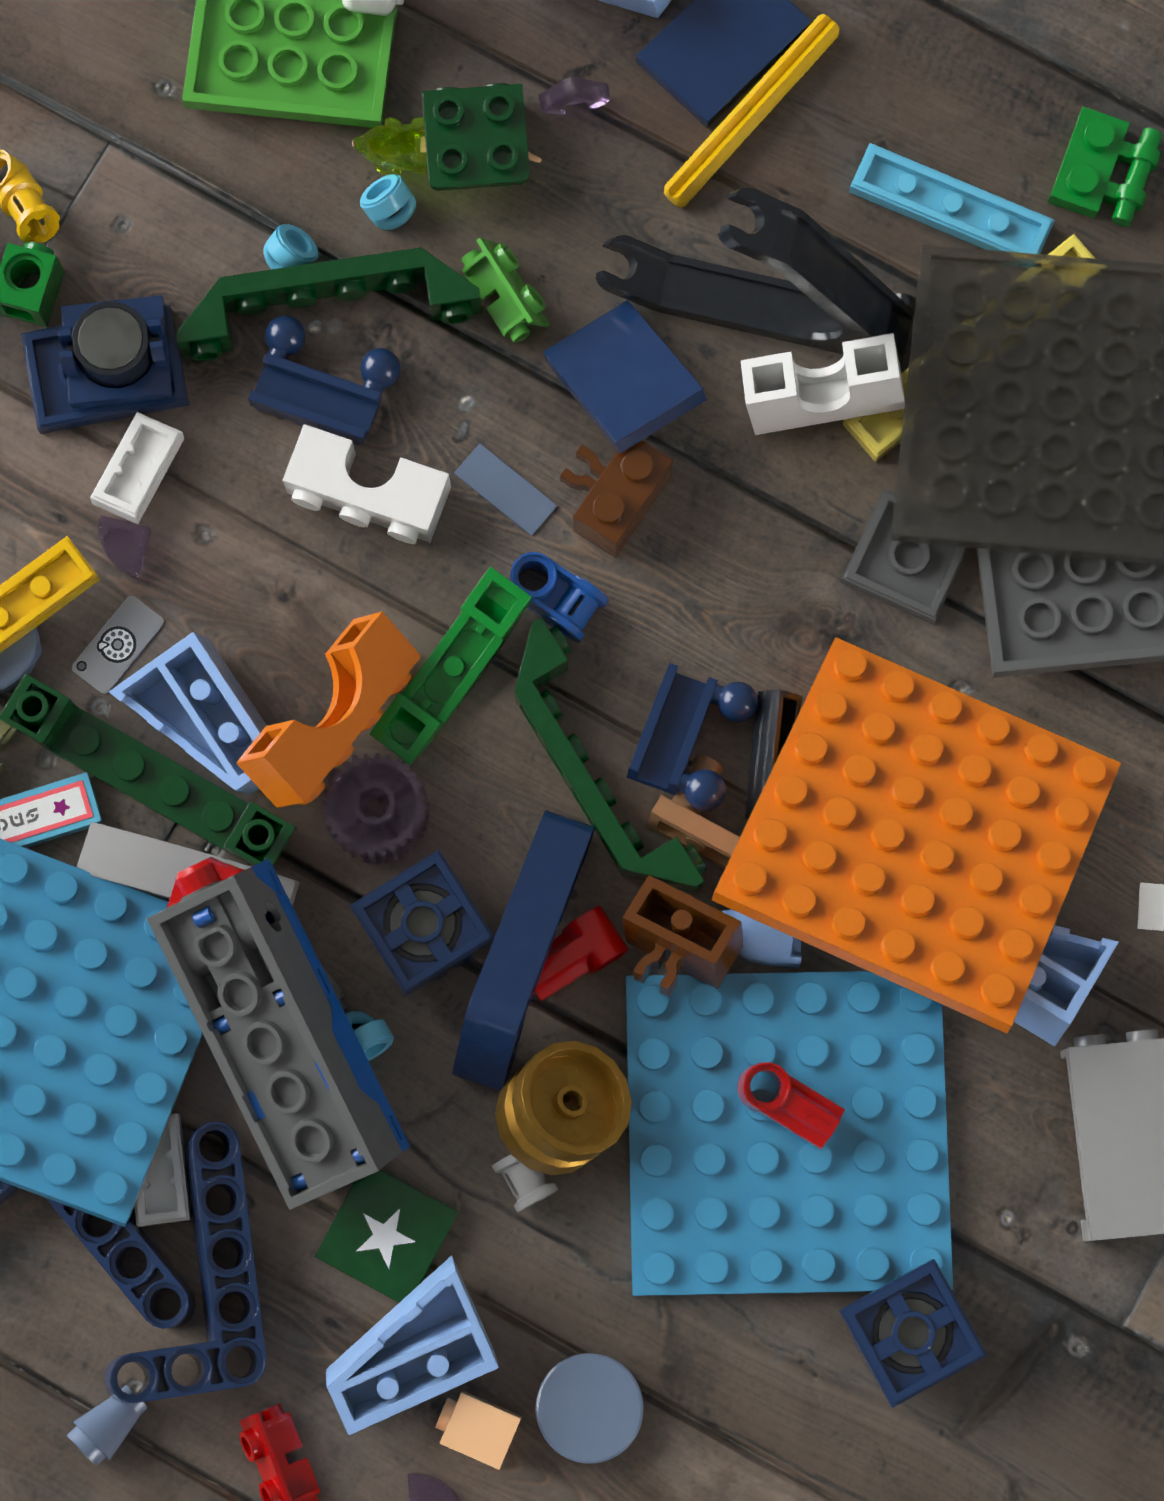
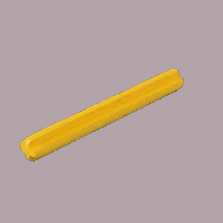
[664,14,840,208]

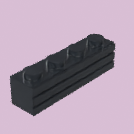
[745,689,802,819]

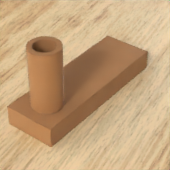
[646,754,740,870]

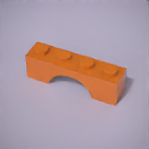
[236,611,422,808]

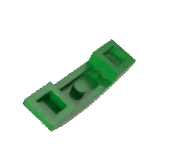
[369,566,533,765]

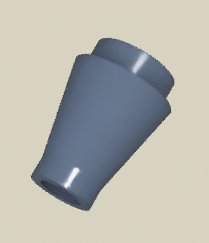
[66,1385,148,1466]

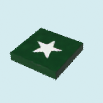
[314,1170,459,1303]

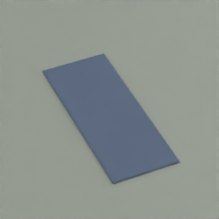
[454,443,557,536]

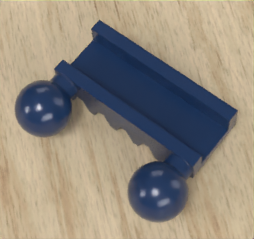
[248,316,401,446]
[626,663,759,811]

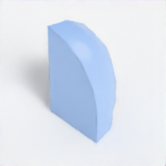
[722,909,801,968]

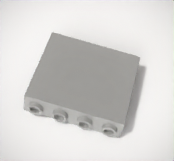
[1060,1029,1164,1241]

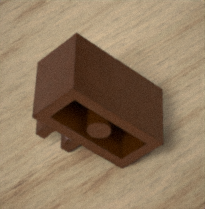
[560,440,673,558]
[622,875,743,997]

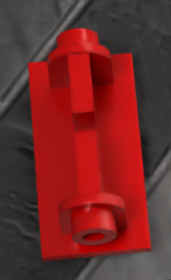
[239,1403,321,1501]

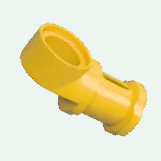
[0,149,60,243]

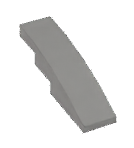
[77,822,300,906]

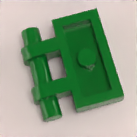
[1047,106,1162,227]

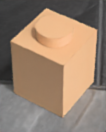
[435,1391,522,1470]

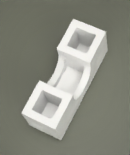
[741,333,906,435]
[282,424,451,544]

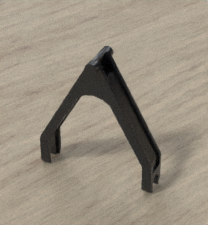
[596,187,917,369]

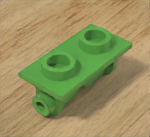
[461,238,550,343]

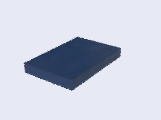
[636,0,812,128]
[543,300,707,453]
[21,305,190,434]

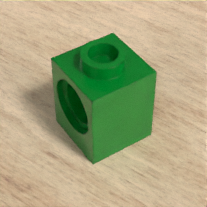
[0,242,65,327]

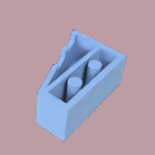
[109,632,267,795]
[1014,925,1119,1047]
[326,1255,499,1435]

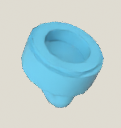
[360,174,416,230]
[263,224,318,269]
[346,1011,394,1061]

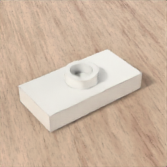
[90,412,184,524]
[134,1113,192,1227]

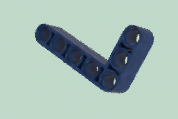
[452,810,595,1091]
[104,1122,266,1403]
[0,1182,196,1329]

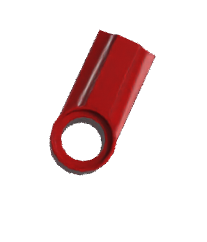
[535,906,629,1002]
[737,1062,845,1149]

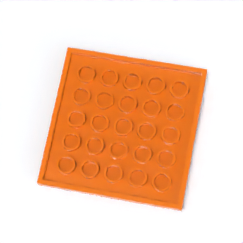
[712,637,1121,1034]

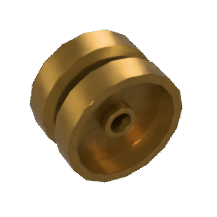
[495,1041,632,1175]

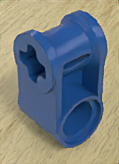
[510,552,609,643]

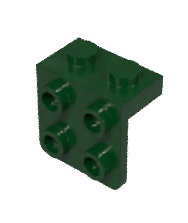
[422,83,530,191]

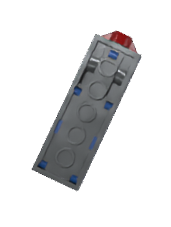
[146,857,410,1210]

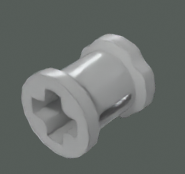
[492,1154,558,1213]

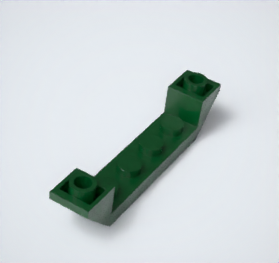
[176,247,482,361]
[514,617,707,893]
[0,673,296,867]

